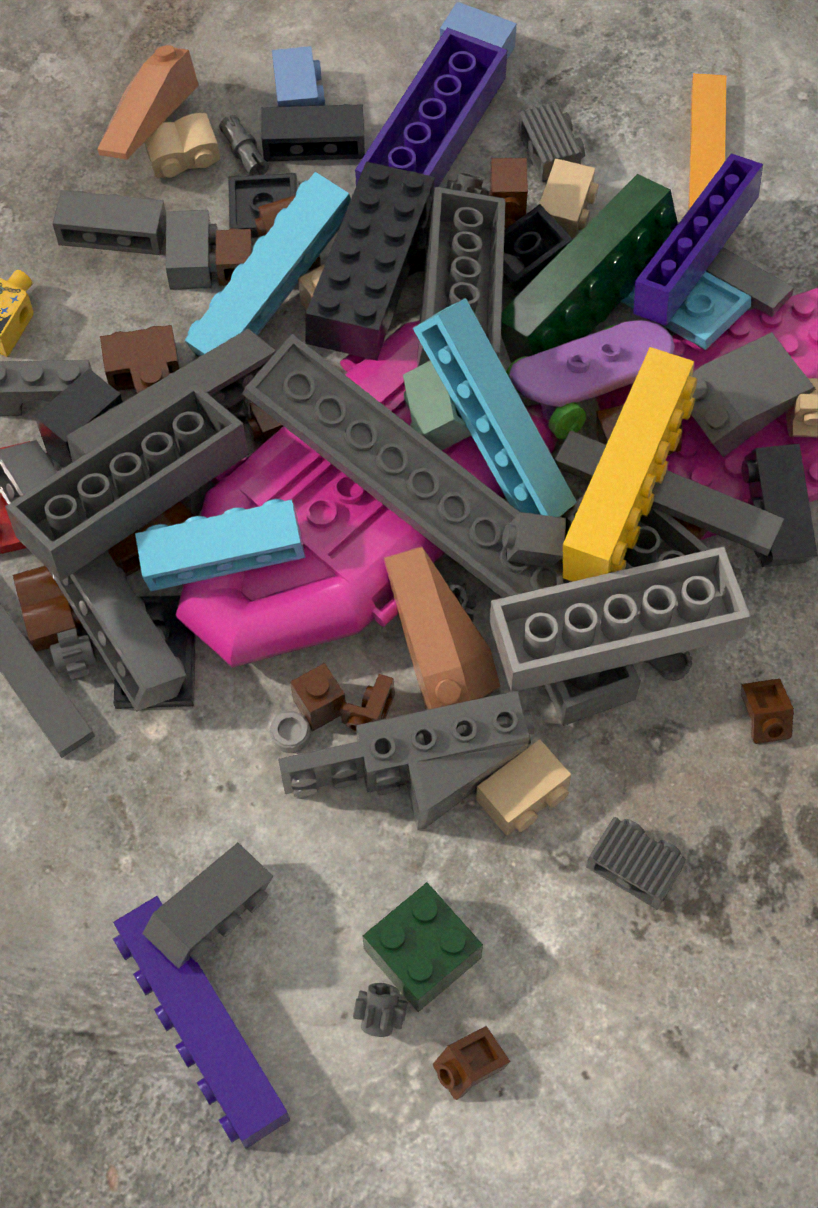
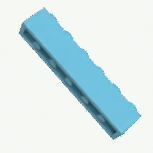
[185,172,351,357]
[413,298,577,517]

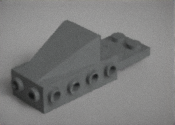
[278,690,534,830]

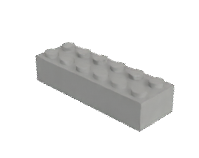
[490,546,750,692]

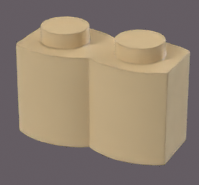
[144,113,220,178]

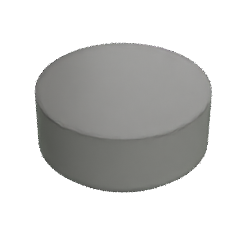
[270,711,310,753]

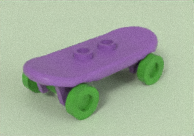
[506,320,675,439]

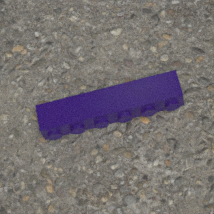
[633,153,763,326]
[113,896,290,1149]

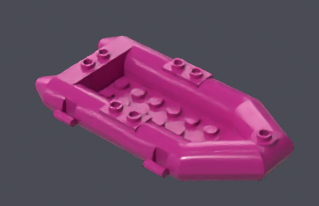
[176,320,558,668]

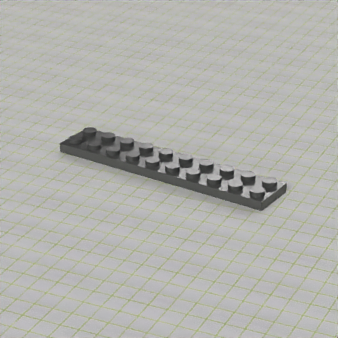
[243,334,572,598]

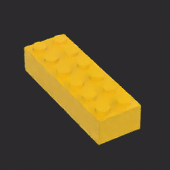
[563,347,698,582]

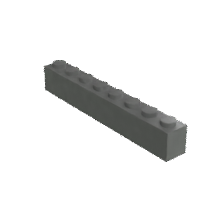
[0,440,186,712]

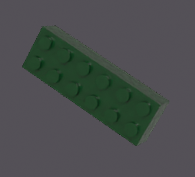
[501,174,678,364]

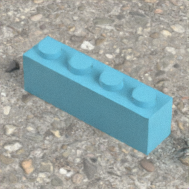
[135,499,306,591]

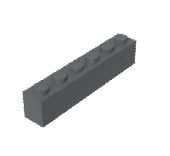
[66,329,276,462]

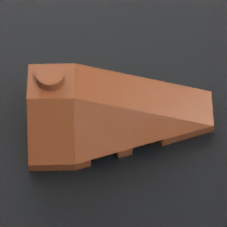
[97,45,199,160]
[384,547,500,710]

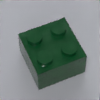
[362,882,483,1012]

